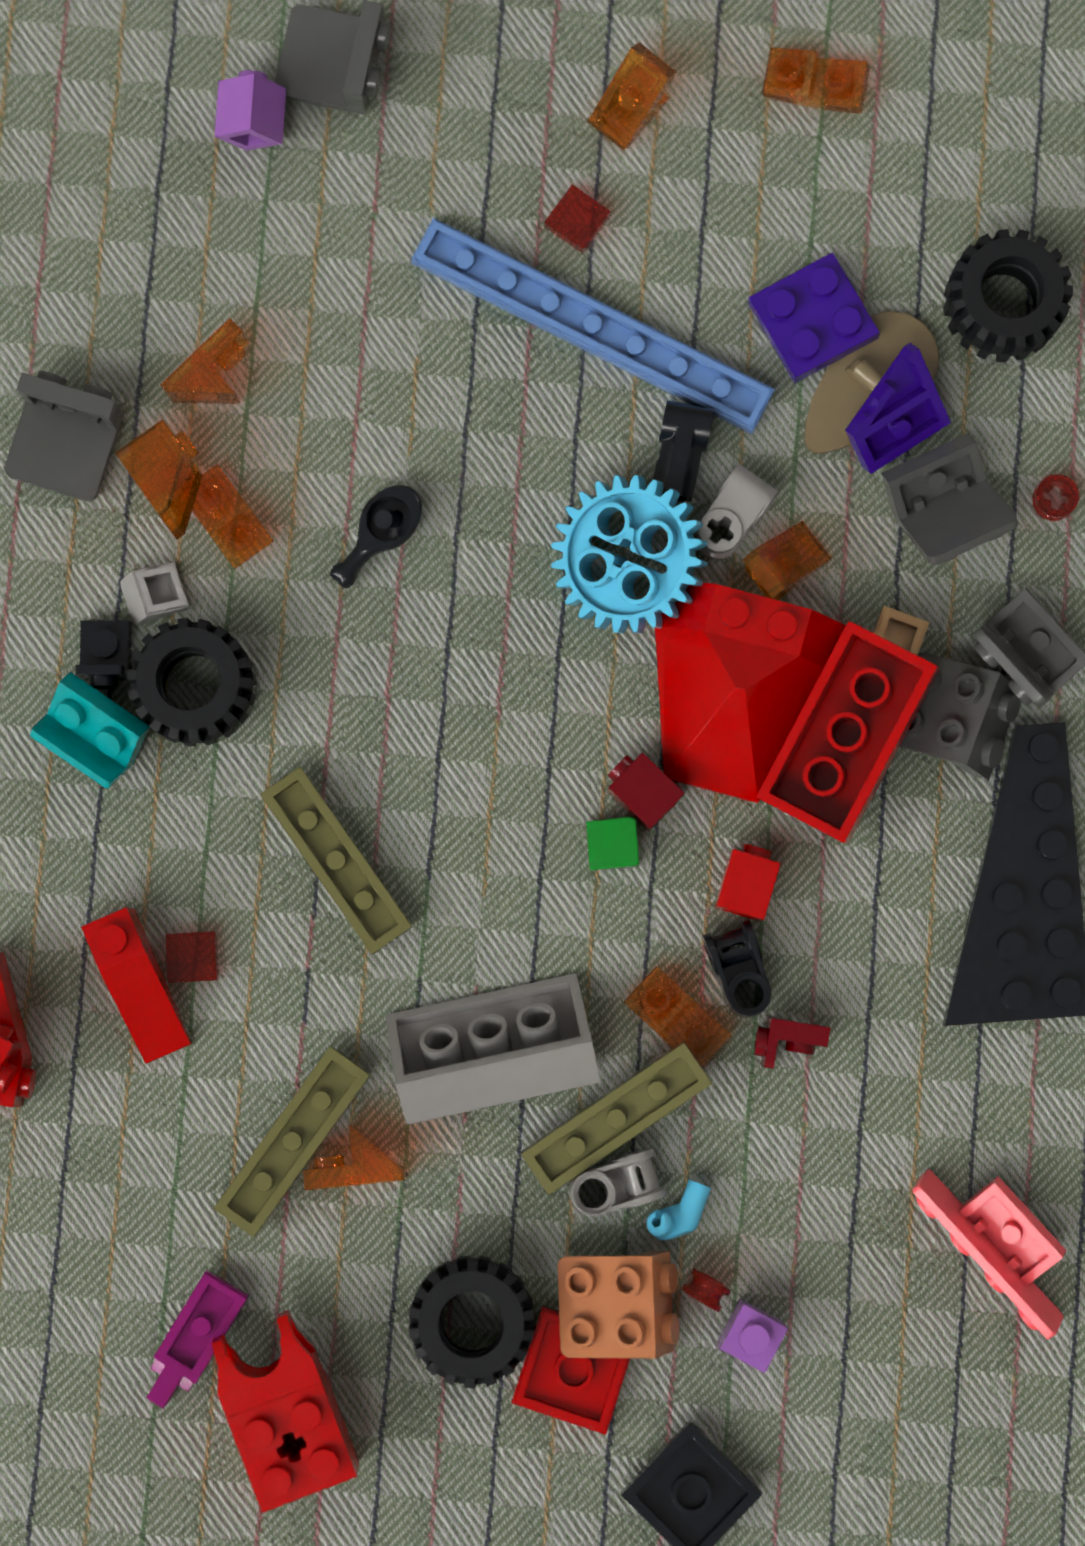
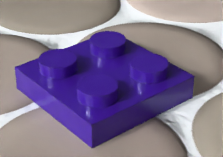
[748,252,880,384]

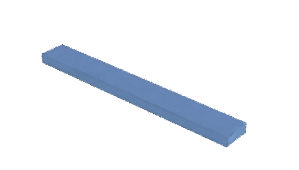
[411,218,775,434]

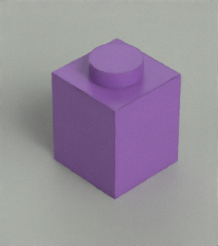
[215,70,286,151]
[717,1298,788,1373]

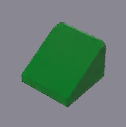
[586,817,639,871]

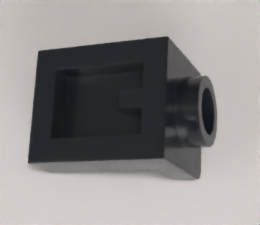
[75,620,132,689]

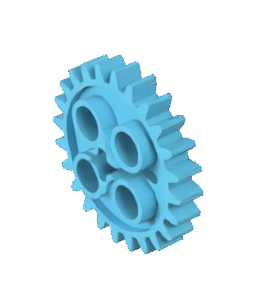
[551,475,708,634]

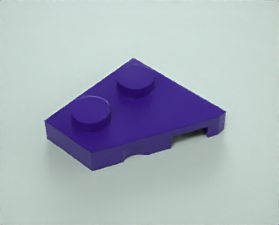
[845,343,951,474]

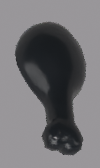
[330,485,422,589]

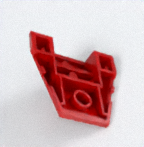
[655,583,846,804]

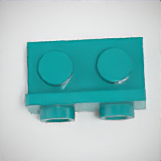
[30,672,150,789]

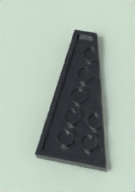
[942,722,1085,1026]

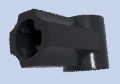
[653,400,714,502]

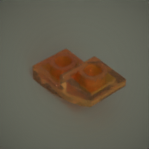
[762,48,870,114]
[178,464,274,569]
[623,966,732,1069]

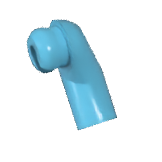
[646,1179,711,1241]

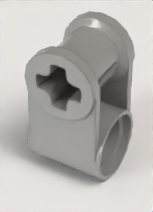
[697,464,779,560]
[569,1147,668,1216]

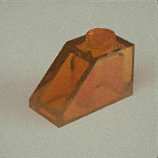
[115,419,203,539]

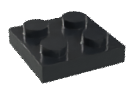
[621,1420,763,1546]

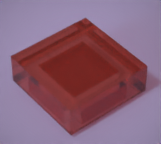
[544,185,611,254]
[166,931,219,983]

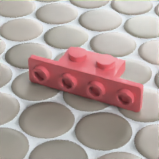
[912,1169,1066,1340]

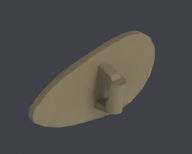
[804,311,939,454]

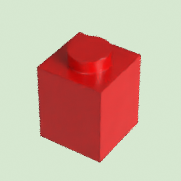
[714,844,781,922]

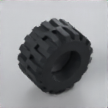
[943,229,1073,362]
[127,618,257,747]
[408,1256,535,1388]

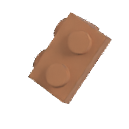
[558,1251,680,1358]

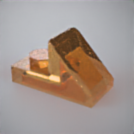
[587,42,677,151]
[160,318,249,404]
[742,521,832,600]
[303,1124,407,1191]

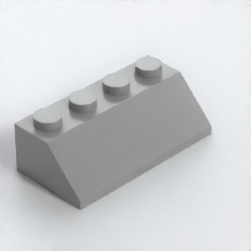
[385,973,601,1125]

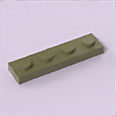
[260,767,413,955]
[520,1040,712,1195]
[213,1046,371,1237]

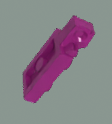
[146,1270,250,1409]

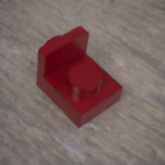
[754,1017,830,1069]

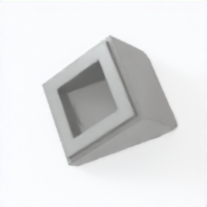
[120,562,189,625]

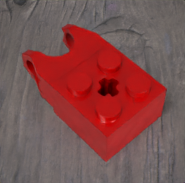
[211,1310,359,1513]

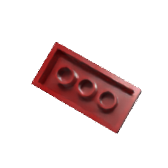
[756,620,940,844]

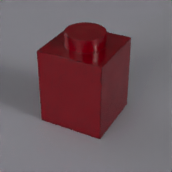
[607,752,685,832]

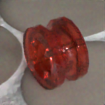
[1032,474,1079,521]
[681,1267,732,1312]

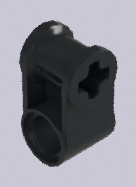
[702,920,772,1019]

